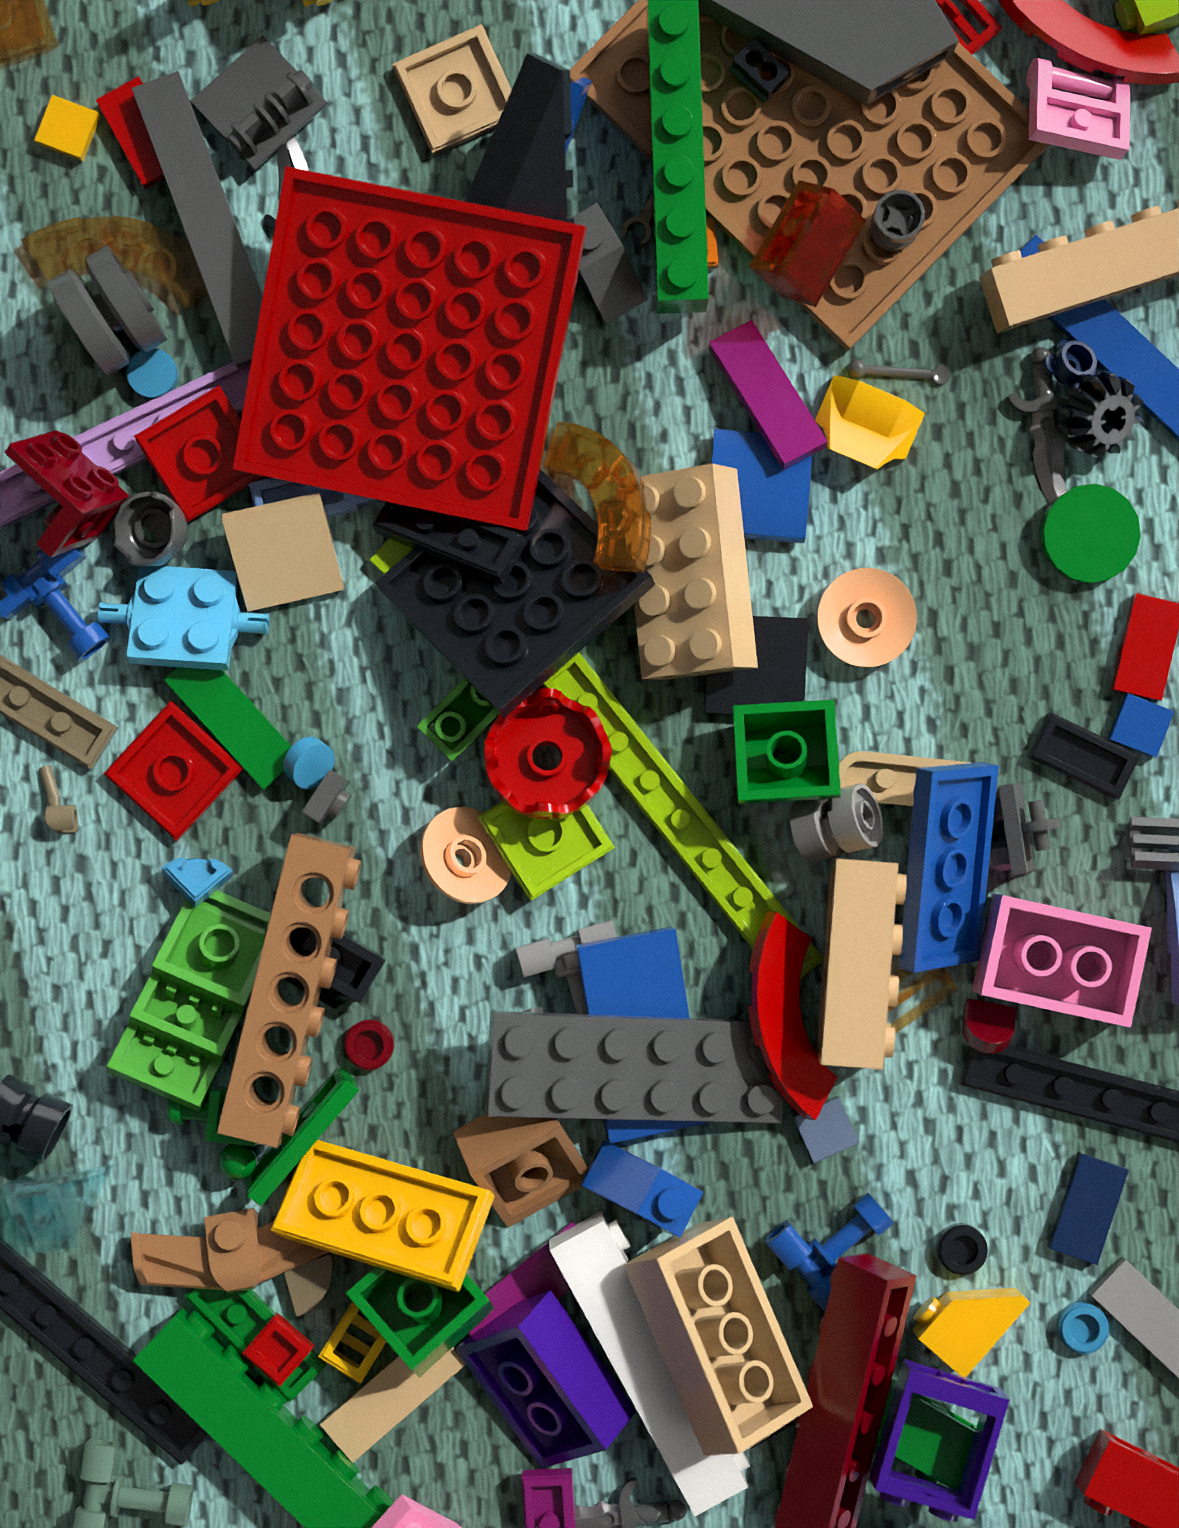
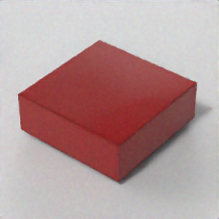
[242,1312,315,1387]

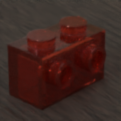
[749,180,866,307]

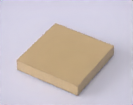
[392,24,511,156]
[222,492,344,612]

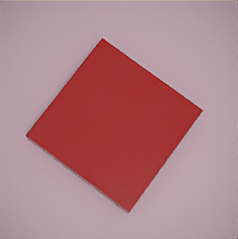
[134,384,264,522]
[104,701,244,841]

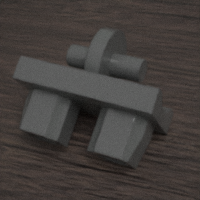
[989,782,1062,875]

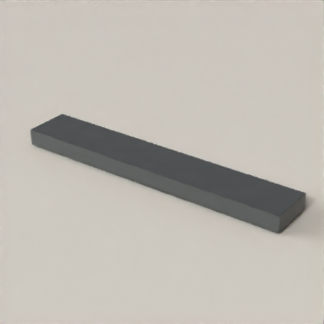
[132,71,263,369]

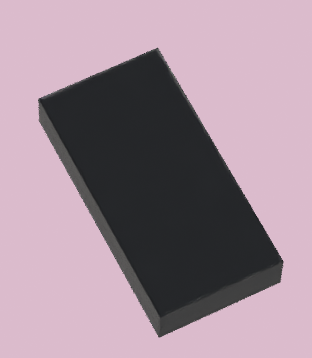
[1027,712,1140,800]

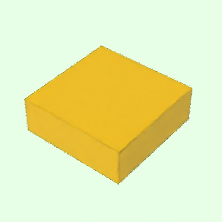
[34,95,101,161]

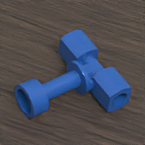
[0,547,110,662]
[764,1192,894,1312]

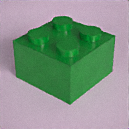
[346,1266,495,1378]

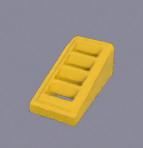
[318,1301,387,1384]

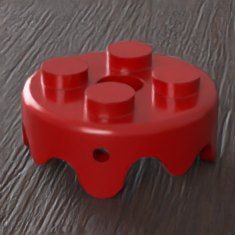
[484,688,612,820]

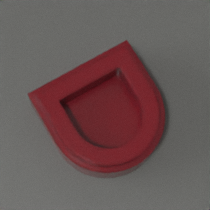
[962,998,1016,1054]

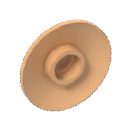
[817,568,917,667]
[420,807,512,904]

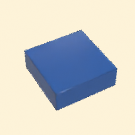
[1108,693,1175,758]

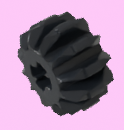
[1056,370,1144,458]

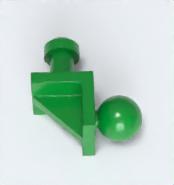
[166,1086,259,1180]

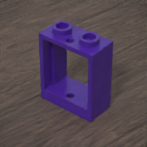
[869,1359,1010,1522]

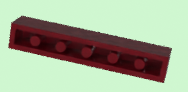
[773,1253,917,1528]

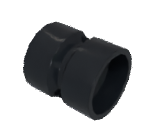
[0,1074,73,1164]

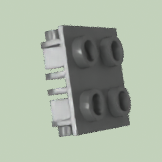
[190,35,328,170]

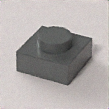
[302,770,352,823]

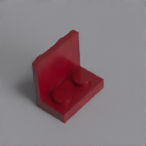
[4,430,130,557]

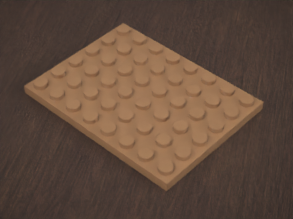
[570,0,1050,352]

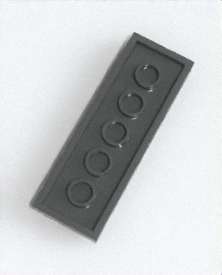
[484,1011,783,1123]

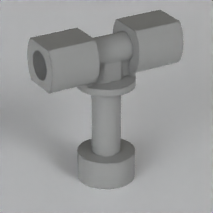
[516,919,617,1014]

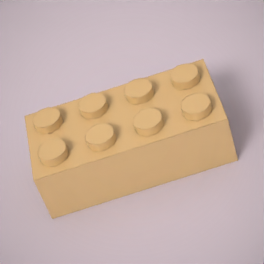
[621,463,758,680]
[817,858,906,1070]
[623,1217,813,1456]

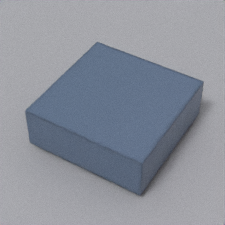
[793,1096,859,1163]

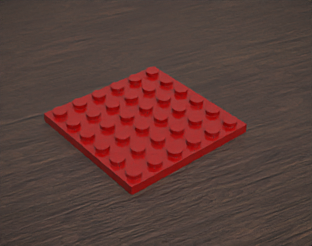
[233,166,587,531]

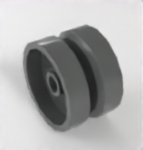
[47,245,168,376]

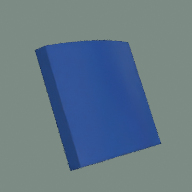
[711,429,812,543]

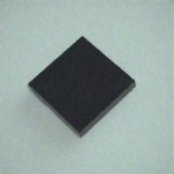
[704,616,808,715]

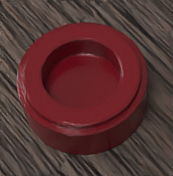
[344,1019,395,1070]

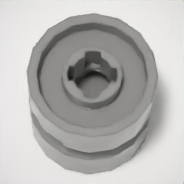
[790,783,883,863]

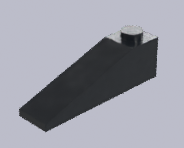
[464,53,574,223]

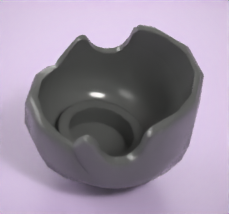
[113,491,188,567]

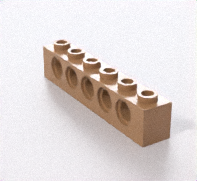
[217,833,361,1148]

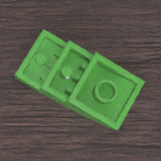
[107,890,271,1112]

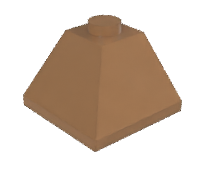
[453,1114,588,1227]

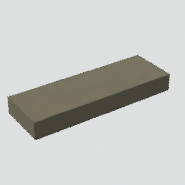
[0,654,119,769]

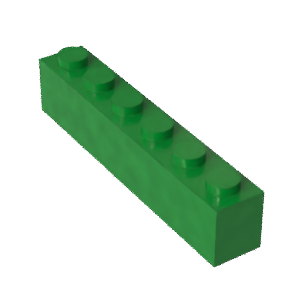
[646,0,709,314]
[132,1307,394,1528]

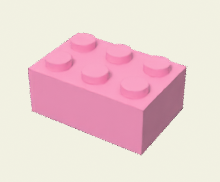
[972,894,1152,1028]

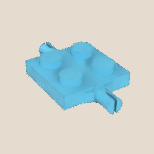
[98,566,270,671]

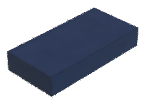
[1047,1152,1129,1265]

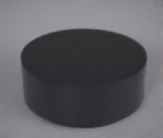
[936,1223,988,1275]

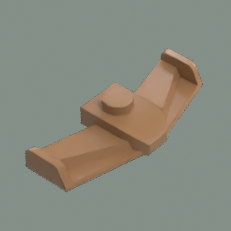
[131,1208,328,1294]

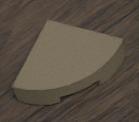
[284,1252,334,1317]

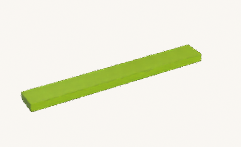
[542,653,824,979]

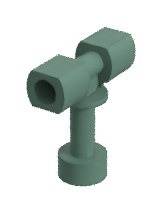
[73,1438,194,1528]

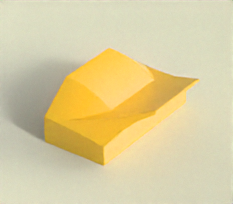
[815,375,925,470]

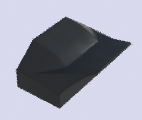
[285,927,387,1009]

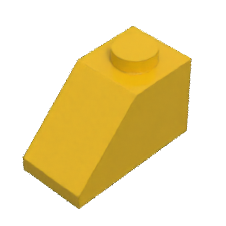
[912,1288,1031,1377]

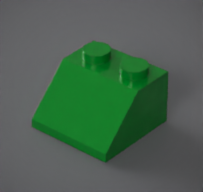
[733,699,841,804]

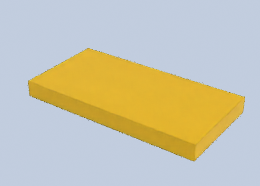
[271,1140,495,1292]

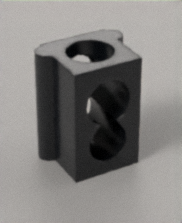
[728,37,791,104]

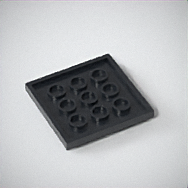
[375,469,656,719]

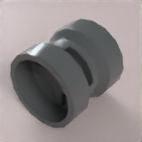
[869,190,925,252]

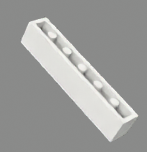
[549,1211,750,1516]

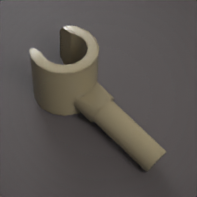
[622,193,653,248]
[39,765,78,833]

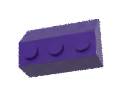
[455,1290,636,1469]

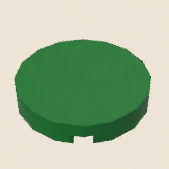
[1039,483,1141,583]

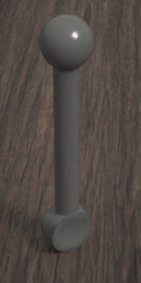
[848,359,951,385]

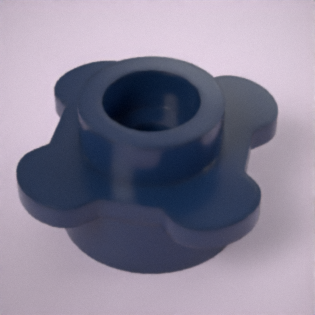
[1043,338,1098,388]

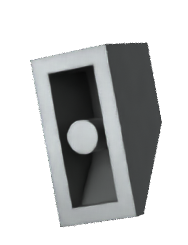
[571,203,648,325]

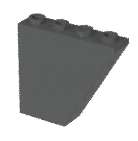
[698,0,959,105]

